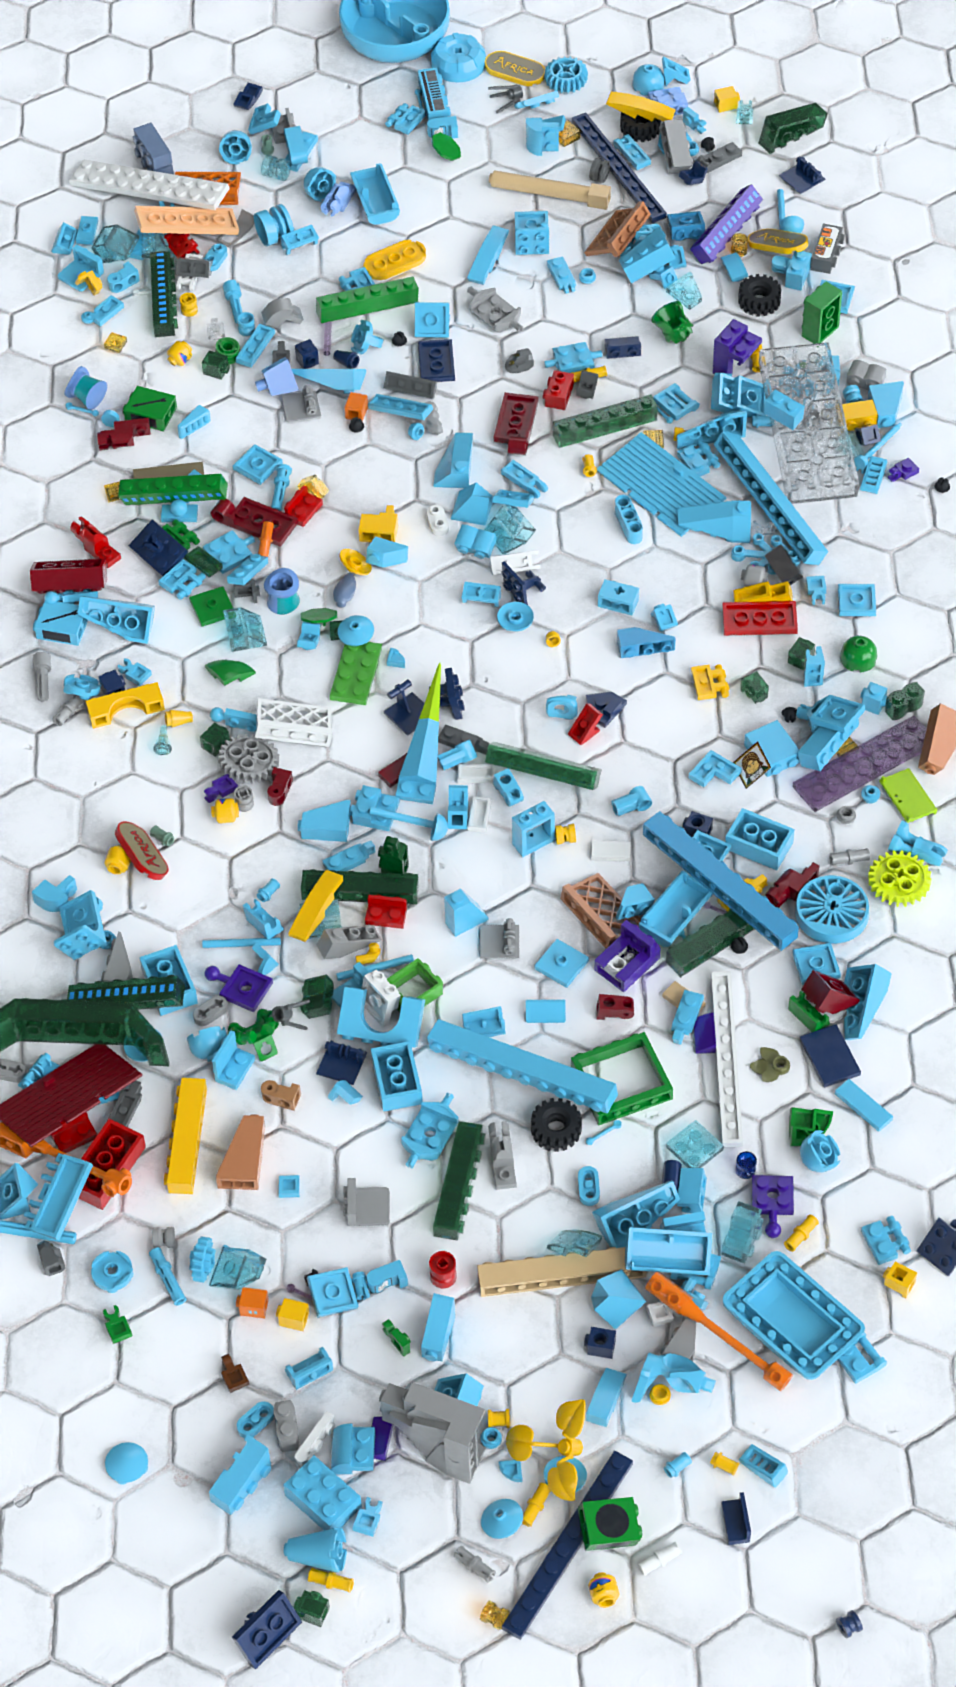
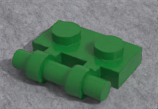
[162,519,200,550]

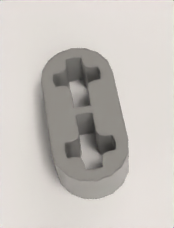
[193,996,227,1026]
[0,1059,27,1083]

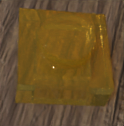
[104,332,127,353]

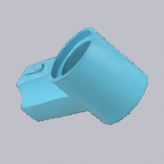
[437,739,478,770]
[611,786,653,816]

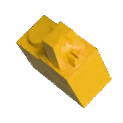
[359,505,398,542]

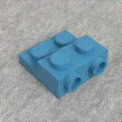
[667,211,705,241]

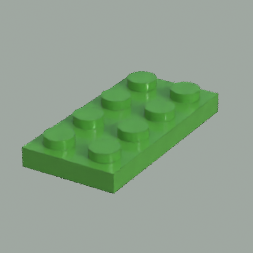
[330,642,382,705]

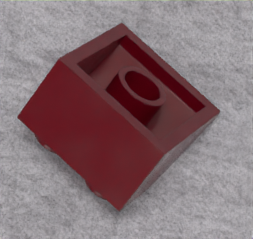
[801,970,860,1014]

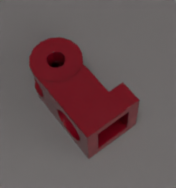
[267,767,293,806]
[596,994,634,1020]

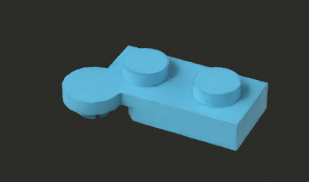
[81,295,124,327]

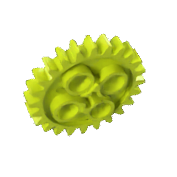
[868,850,932,907]

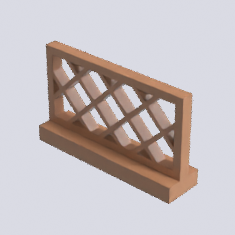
[584,201,651,257]
[560,873,641,949]

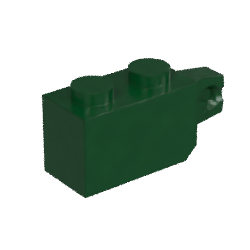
[378,836,409,881]

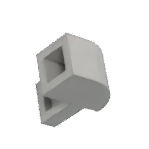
[261,298,304,329]

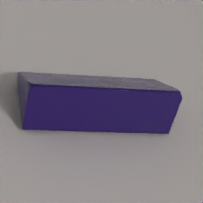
[694,1012,716,1054]
[371,1416,394,1461]

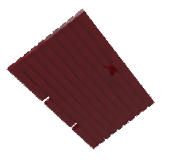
[0,1041,143,1147]

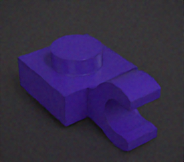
[887,457,920,482]
[204,773,238,803]

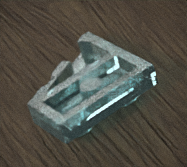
[141,233,175,261]
[666,272,702,310]

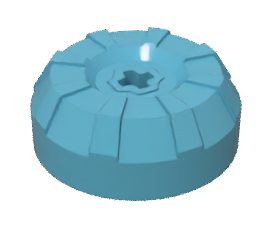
[431,33,486,83]

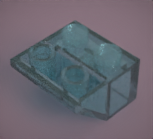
[91,224,140,263]
[484,504,536,554]
[223,607,267,652]

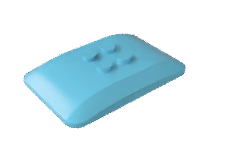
[723,1251,865,1380]

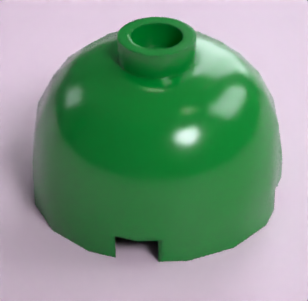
[840,635,877,672]

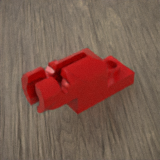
[70,516,121,568]

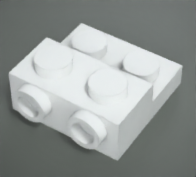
[362,969,401,1027]

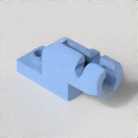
[320,182,356,217]

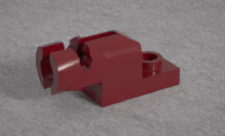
[97,418,151,451]
[765,862,820,908]

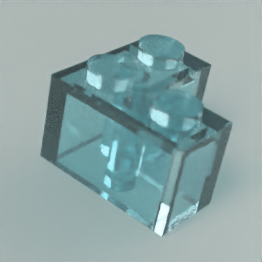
[722,1201,764,1264]

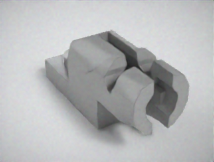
[488,1121,517,1190]

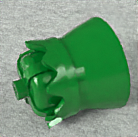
[651,301,694,344]

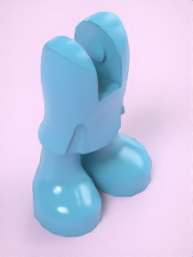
[888,820,948,866]

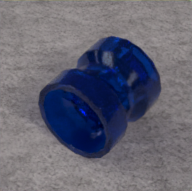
[736,1151,757,1179]

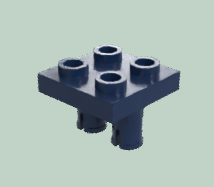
[429,667,465,720]

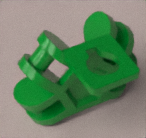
[228,1008,279,1062]

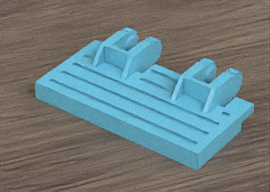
[23,1153,93,1240]

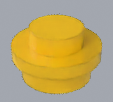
[649,1384,671,1405]

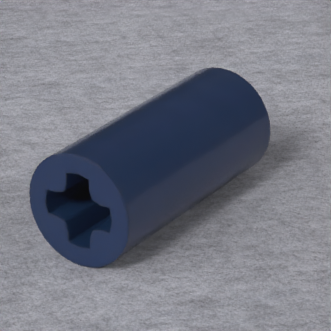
[662,1160,682,1204]

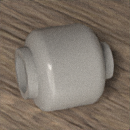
[741,564,768,587]

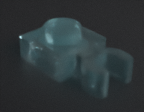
[736,100,754,125]

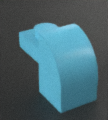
[448,785,468,829]
[32,875,77,912]

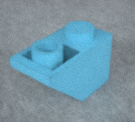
[616,883,655,920]

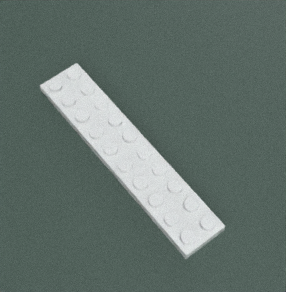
[69,159,229,210]

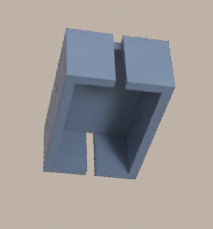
[132,122,174,174]

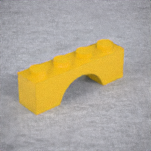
[86,682,165,729]

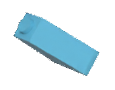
[868,381,904,428]
[298,800,351,842]
[444,888,489,937]
[421,1293,455,1362]

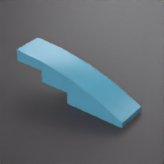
[467,225,509,285]

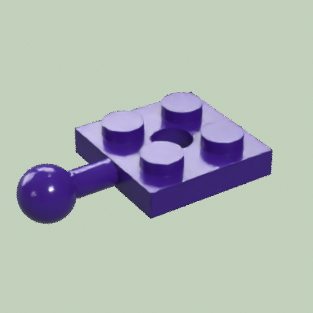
[204,964,273,1012]
[752,1175,794,1238]

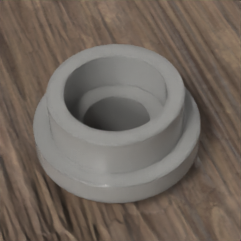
[837,806,856,824]

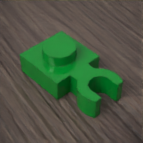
[103,1305,133,1344]
[382,1319,411,1357]

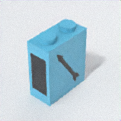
[33,601,88,646]

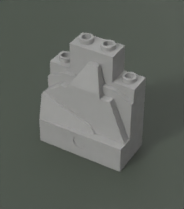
[379,1382,486,1484]

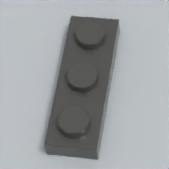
[383,371,438,399]

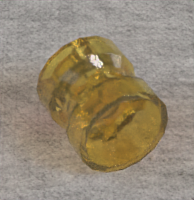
[731,233,748,257]
[479,1600,510,1630]

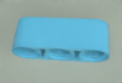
[284,126,308,165]
[615,495,643,544]

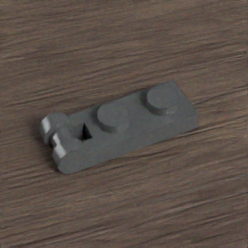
[695,142,742,173]

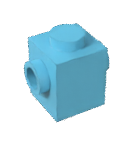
[860,682,889,715]

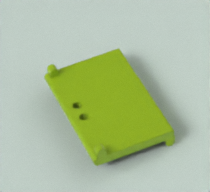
[879,768,937,823]

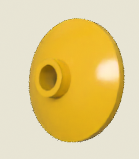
[339,549,372,575]

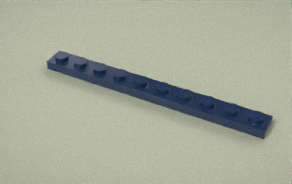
[572,112,667,223]
[502,1450,633,1640]

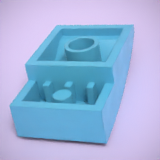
[711,373,768,417]

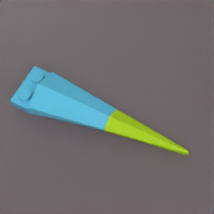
[396,663,441,805]

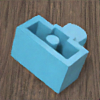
[771,250,812,291]

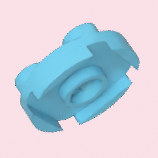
[63,674,101,700]
[91,1251,134,1293]

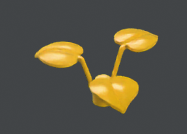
[506,1399,586,1501]

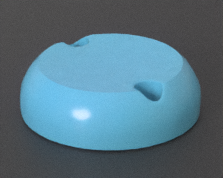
[339,0,450,63]

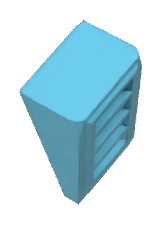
[178,405,211,439]
[860,456,887,494]
[739,1444,788,1488]

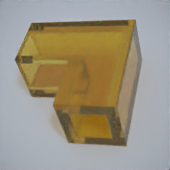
[559,120,580,147]
[297,474,329,498]

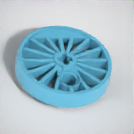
[795,875,869,944]

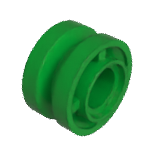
[215,337,240,365]

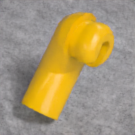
[355,942,381,965]

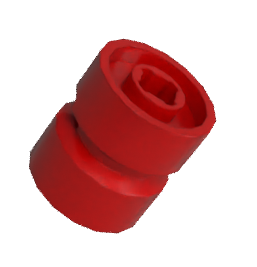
[429,1251,457,1289]

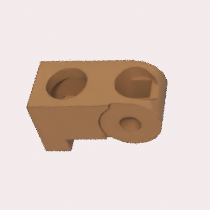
[261,1080,301,1111]

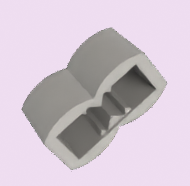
[846,360,887,390]
[274,1400,299,1452]

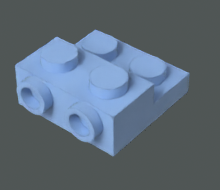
[648,87,688,115]

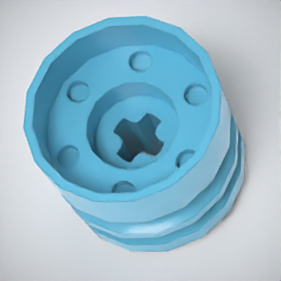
[253,204,294,247]

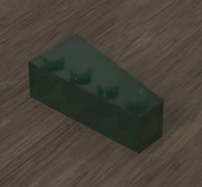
[758,103,828,154]

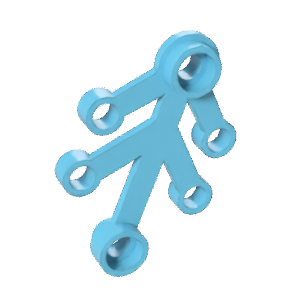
[731,533,801,575]

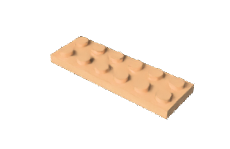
[134,206,239,235]

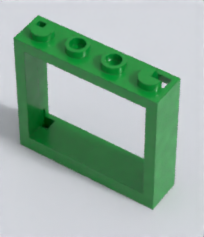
[571,1032,673,1126]

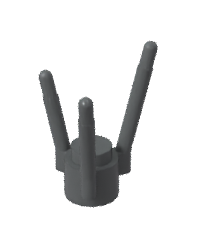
[488,84,523,114]
[272,999,310,1030]

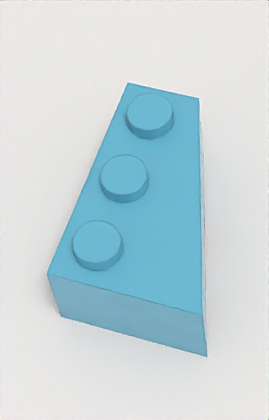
[619,227,676,284]
[209,1434,271,1515]

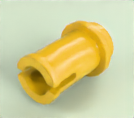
[582,454,597,477]
[710,1452,740,1476]

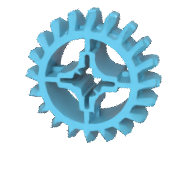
[544,56,588,94]

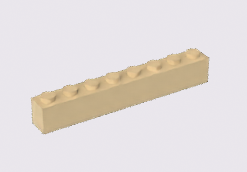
[477,1247,647,1297]

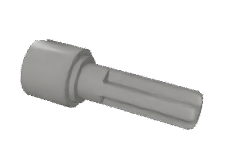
[33,652,51,702]

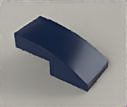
[233,82,263,110]

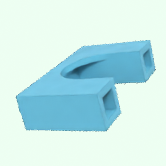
[337,986,425,1048]

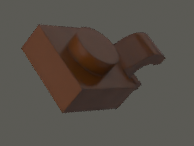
[221,1354,249,1393]

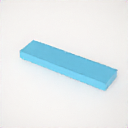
[368,394,433,420]

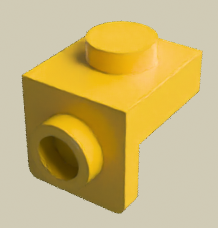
[75,270,103,296]

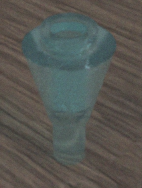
[153,725,172,755]

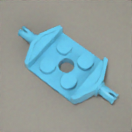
[401,1092,459,1169]

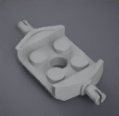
[467,286,524,332]

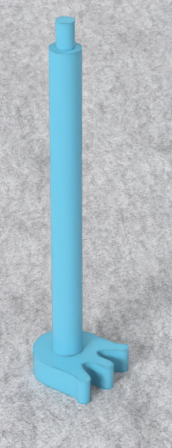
[851,423,902,474]

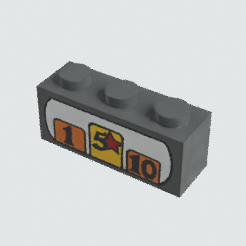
[811,223,845,274]

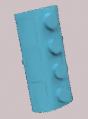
[350,163,400,225]
[639,871,713,947]
[625,1227,712,1275]

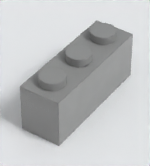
[659,119,693,173]

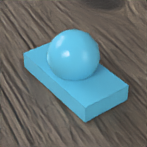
[161,499,198,522]

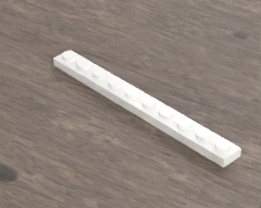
[711,971,743,1147]

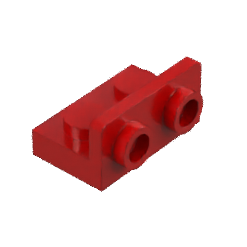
[162,233,200,258]
[284,485,323,527]
[365,895,407,929]
[51,1112,98,1153]

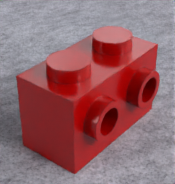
[543,370,574,410]

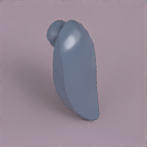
[333,573,356,608]

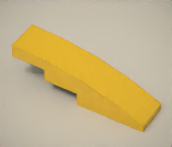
[606,91,675,121]
[288,870,343,942]

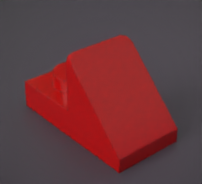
[568,703,603,745]

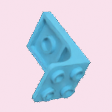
[515,211,549,255]
[54,890,107,960]

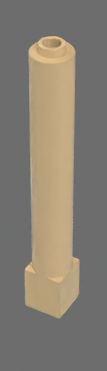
[489,170,611,210]

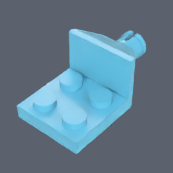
[796,695,865,734]

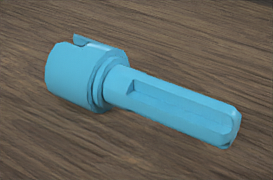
[223,280,243,324]

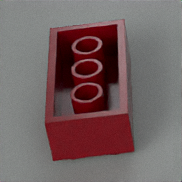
[30,558,108,594]

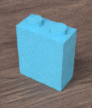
[744,720,800,777]

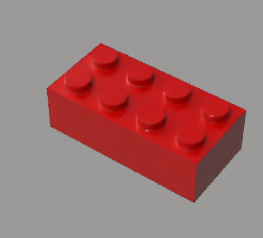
[78,1119,146,1210]

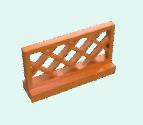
[174,172,241,205]

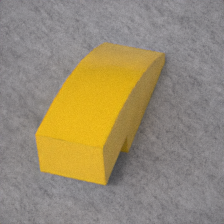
[733,581,793,602]

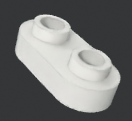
[426,505,449,536]

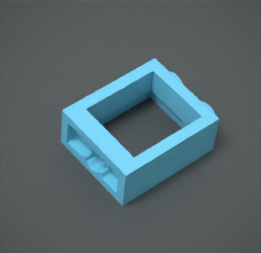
[512,801,555,857]

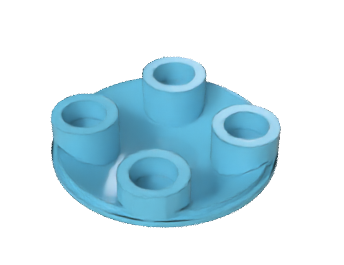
[105,1442,148,1485]

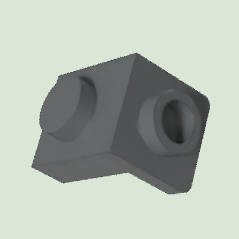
[576,371,599,399]
[233,578,260,603]

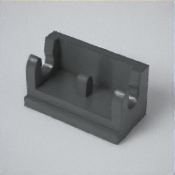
[175,257,213,278]

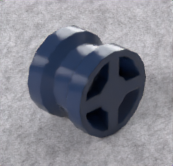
[836,1610,863,1639]

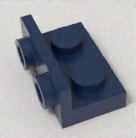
[605,336,641,359]

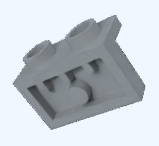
[272,107,296,144]

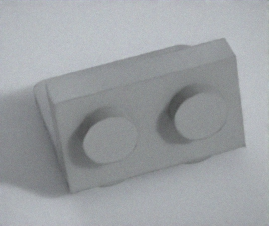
[343,1178,390,1226]

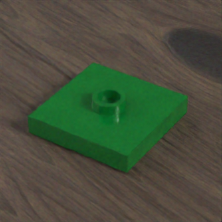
[189,586,236,627]

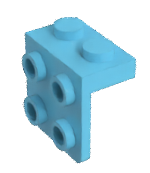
[58,244,104,292]

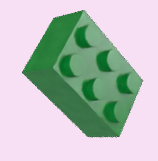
[801,281,842,346]

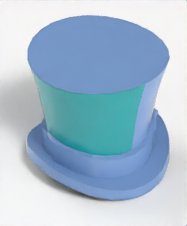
[64,366,107,410]
[264,568,300,615]

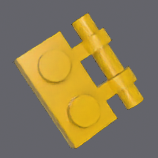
[691,664,729,700]

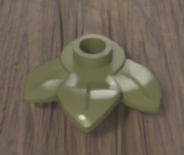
[750,1047,790,1082]

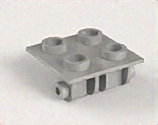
[282,385,321,422]
[480,918,519,958]

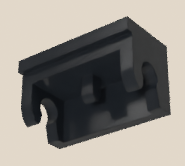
[764,544,803,585]

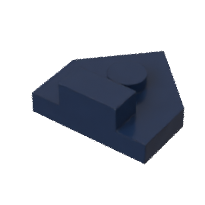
[586,692,627,728]

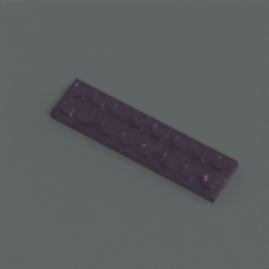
[792,715,926,812]

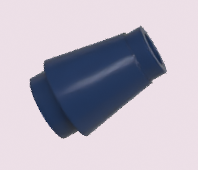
[333,350,360,369]

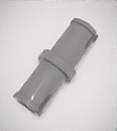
[52,694,84,726]
[829,848,870,865]
[454,1546,496,1583]

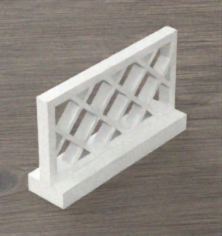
[255,698,332,747]

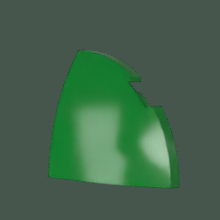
[205,659,256,686]
[789,1107,833,1147]

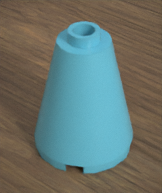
[284,1528,347,1573]

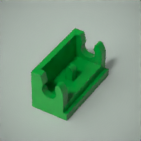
[788,991,830,1032]

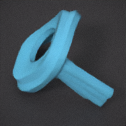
[546,695,578,720]

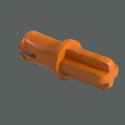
[258,521,274,557]

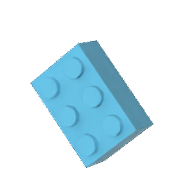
[725,808,795,870]
[139,945,198,1016]
[371,1041,423,1112]
[283,1455,362,1530]

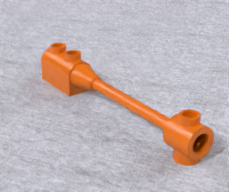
[0,1122,132,1197]
[645,1272,793,1392]

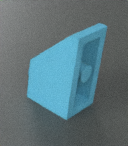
[366,536,408,568]

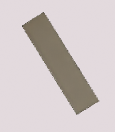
[133,461,204,479]

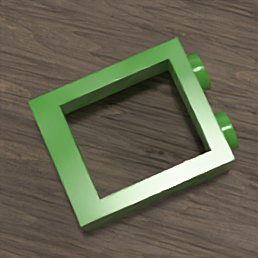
[387,958,443,1013]

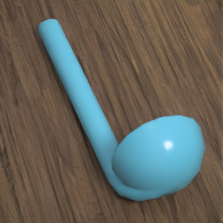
[777,189,805,234]
[369,807,448,841]

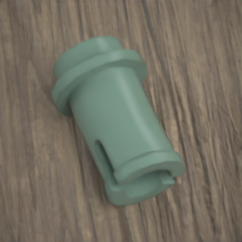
[261,134,274,156]
[150,825,175,846]

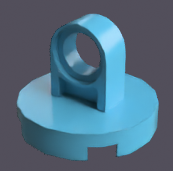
[351,320,384,355]

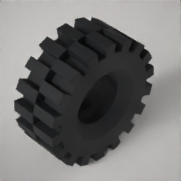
[620,112,661,142]
[738,274,781,317]
[531,1098,582,1152]

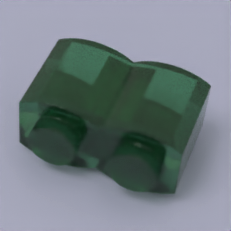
[885,682,925,720]
[300,974,334,1019]

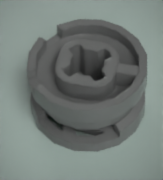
[589,158,610,183]

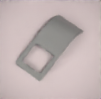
[217,209,254,248]

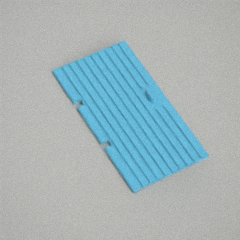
[597,432,726,537]

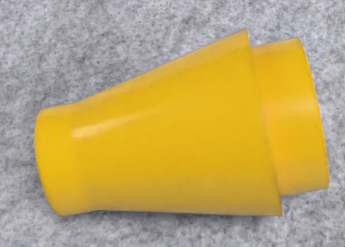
[165,709,193,728]

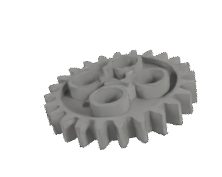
[218,733,280,784]

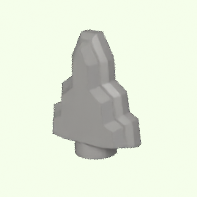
[405,401,443,435]

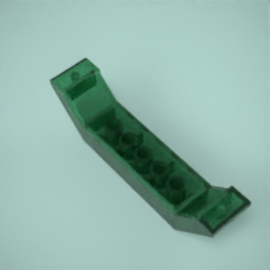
[0,998,170,1067]

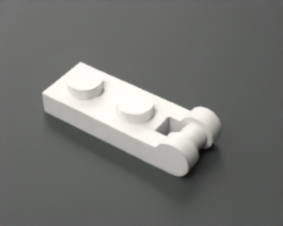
[295,1411,335,1470]

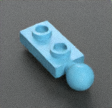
[44,589,98,604]
[210,707,257,732]

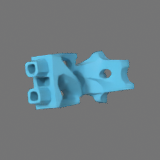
[631,1353,716,1403]

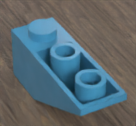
[617,627,676,658]

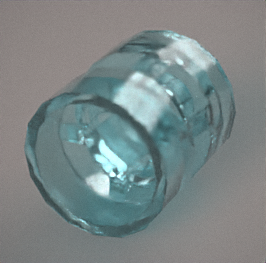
[261,155,291,181]

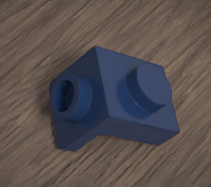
[678,161,708,185]

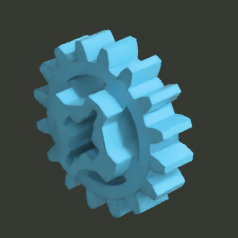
[189,1236,216,1283]

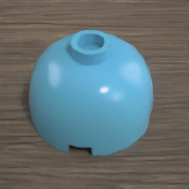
[632,64,665,96]
[219,130,252,165]
[304,167,337,202]
[187,1026,227,1062]
[800,1130,840,1173]

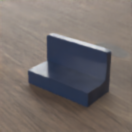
[721,1492,751,1545]

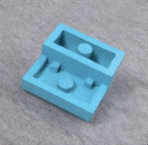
[526,118,559,156]
[331,1423,375,1474]

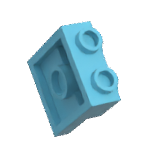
[350,785,400,831]

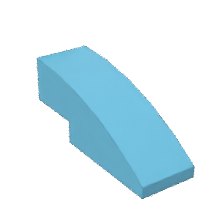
[586,1368,627,1427]

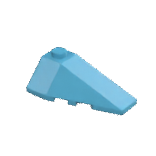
[78,596,155,644]

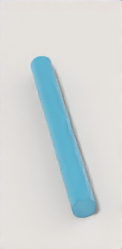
[202,937,281,948]
[336,954,414,981]

